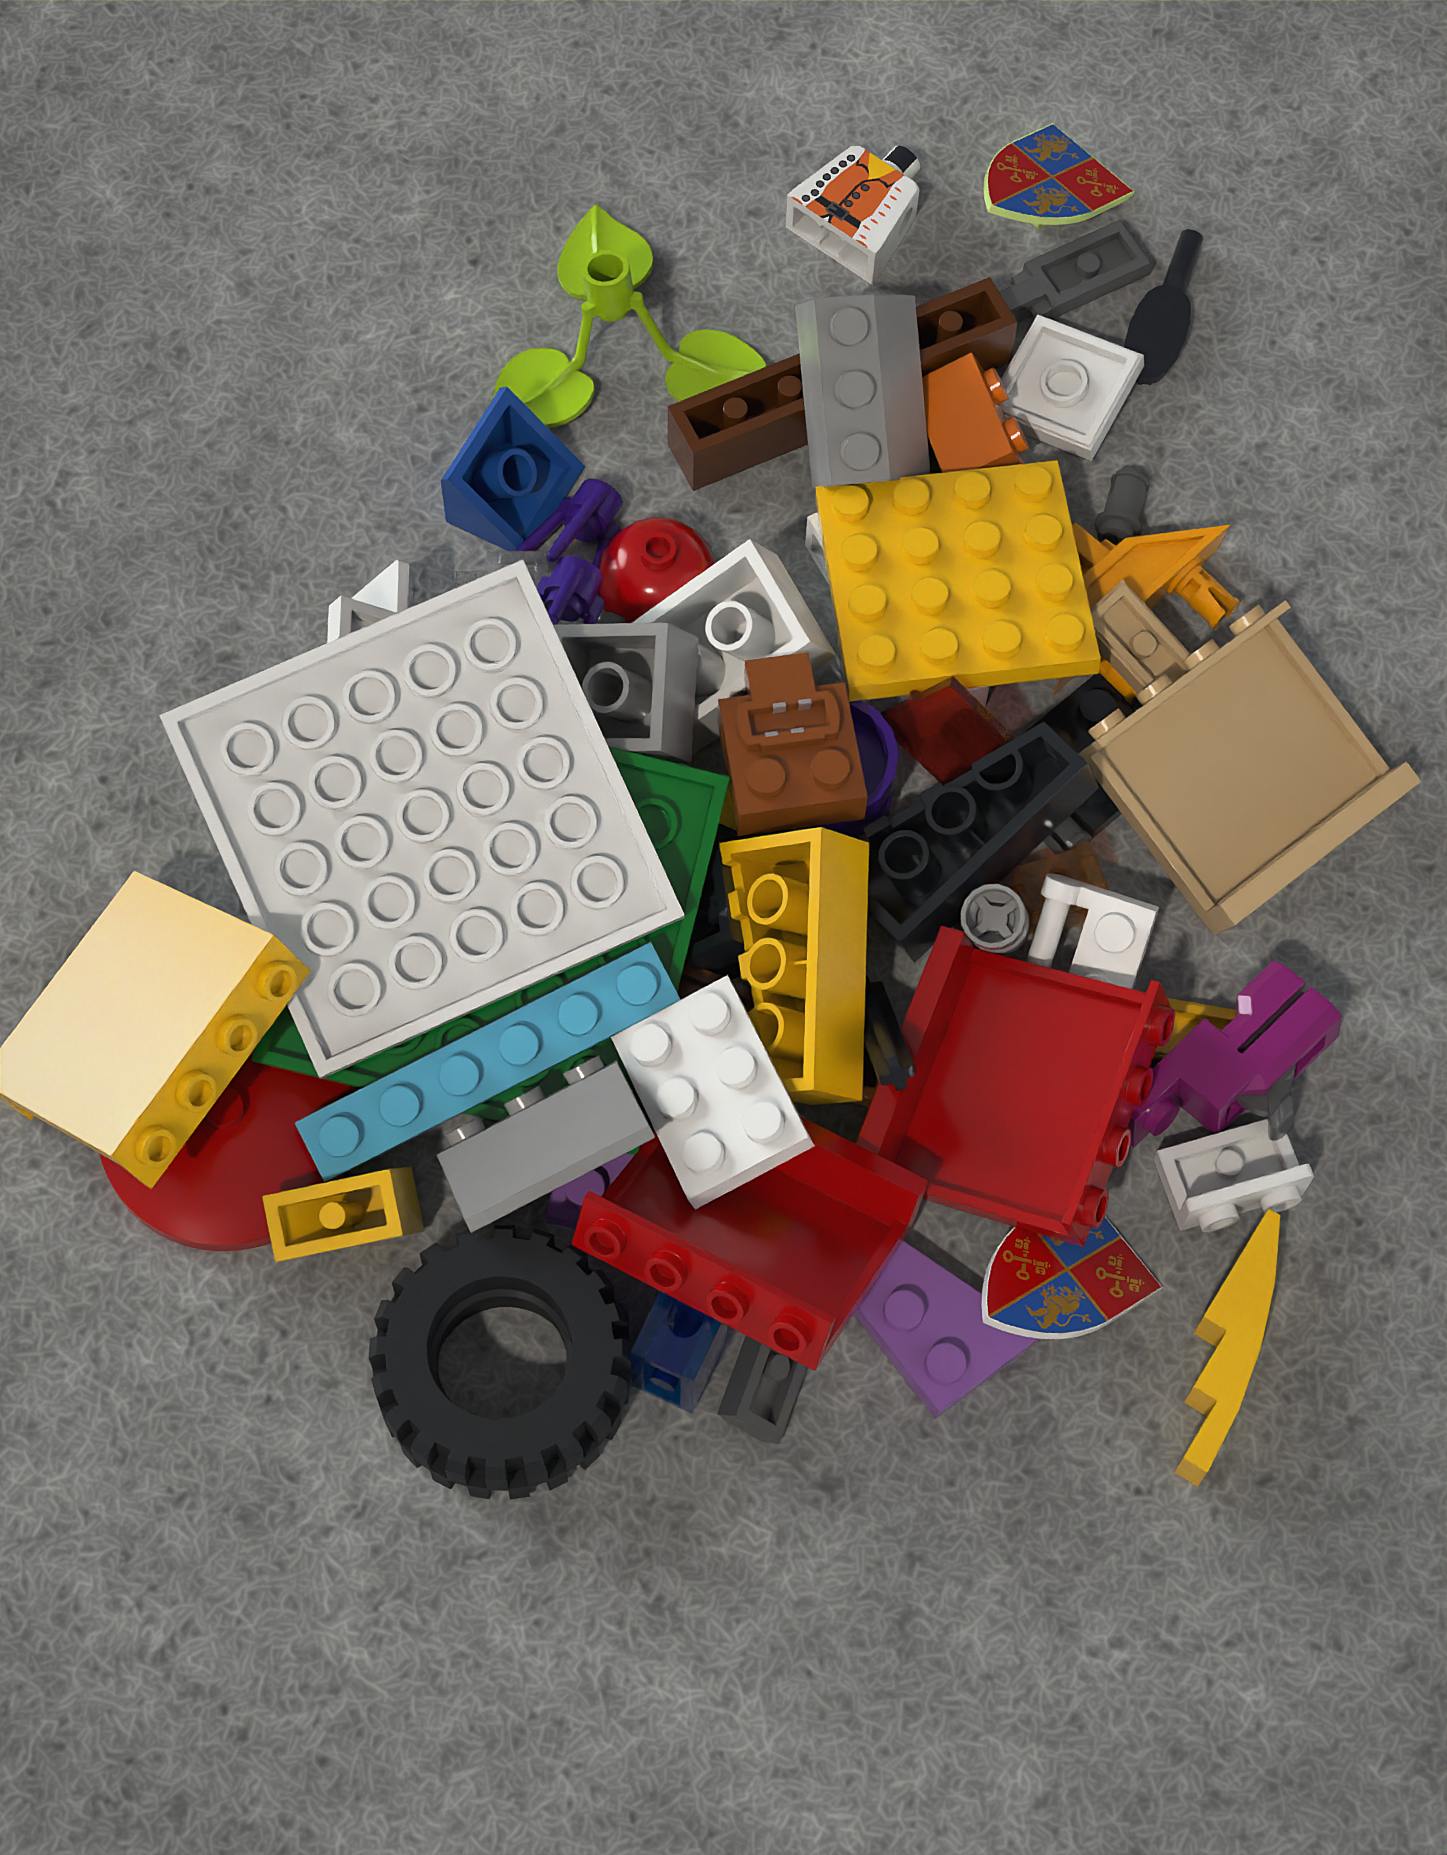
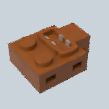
[717,652,868,836]

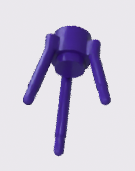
[509,478,623,619]
[536,555,605,625]

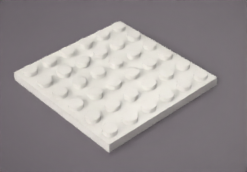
[159,560,685,1079]

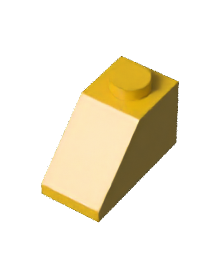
[262,1166,424,1262]

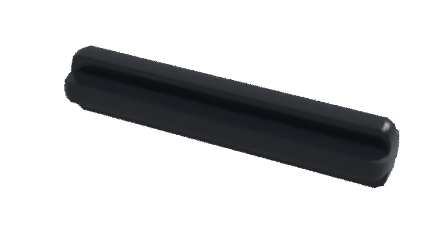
[864,975,916,1091]

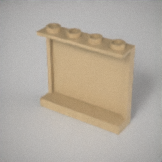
[1079,600,1421,935]

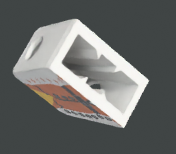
[785,145,920,284]

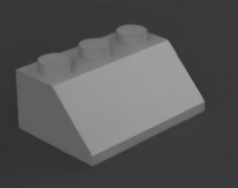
[795,294,930,489]
[437,1055,655,1233]

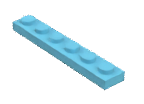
[295,942,681,1183]

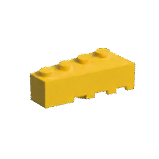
[719,827,869,1105]

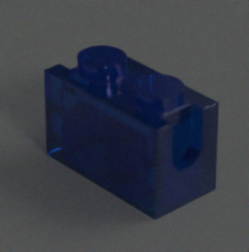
[630,1291,728,1414]

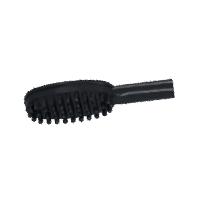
[1124,229,1203,385]

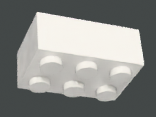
[632,539,836,755]

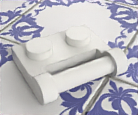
[1026,873,1160,989]

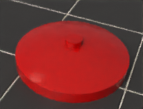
[99,1048,357,1251]

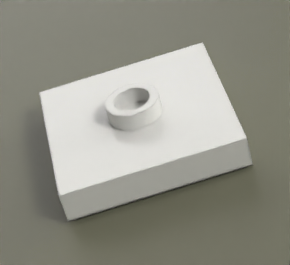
[1000,315,1144,461]

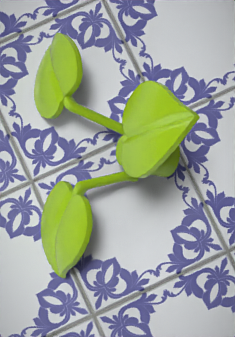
[493,204,767,429]

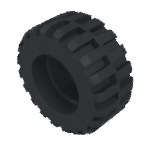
[369,1225,632,1500]

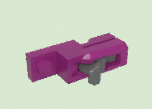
[1128,961,1342,1148]

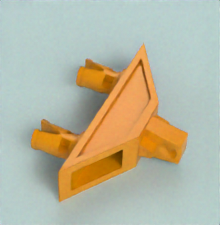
[1053,522,1241,705]

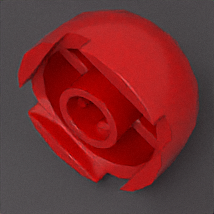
[598,517,716,623]

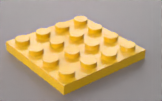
[815,460,1101,702]

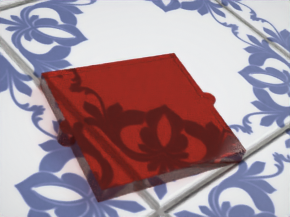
[880,676,1015,786]

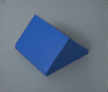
[441,387,585,557]

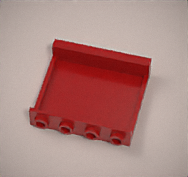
[855,926,1175,1247]
[571,1116,929,1371]

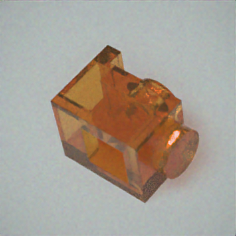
[1009,840,1110,938]

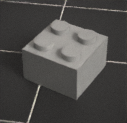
[553,622,699,763]

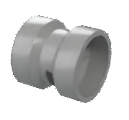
[961,884,1030,955]

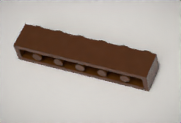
[668,277,1018,491]

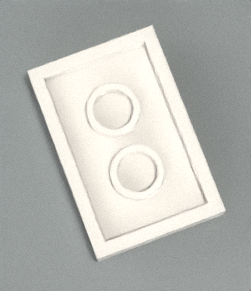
[611,975,815,1209]

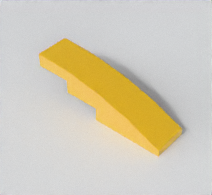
[1174,1209,1280,1487]

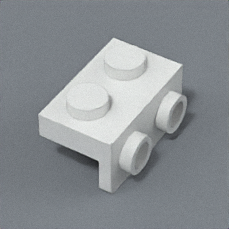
[1153,1119,1314,1232]

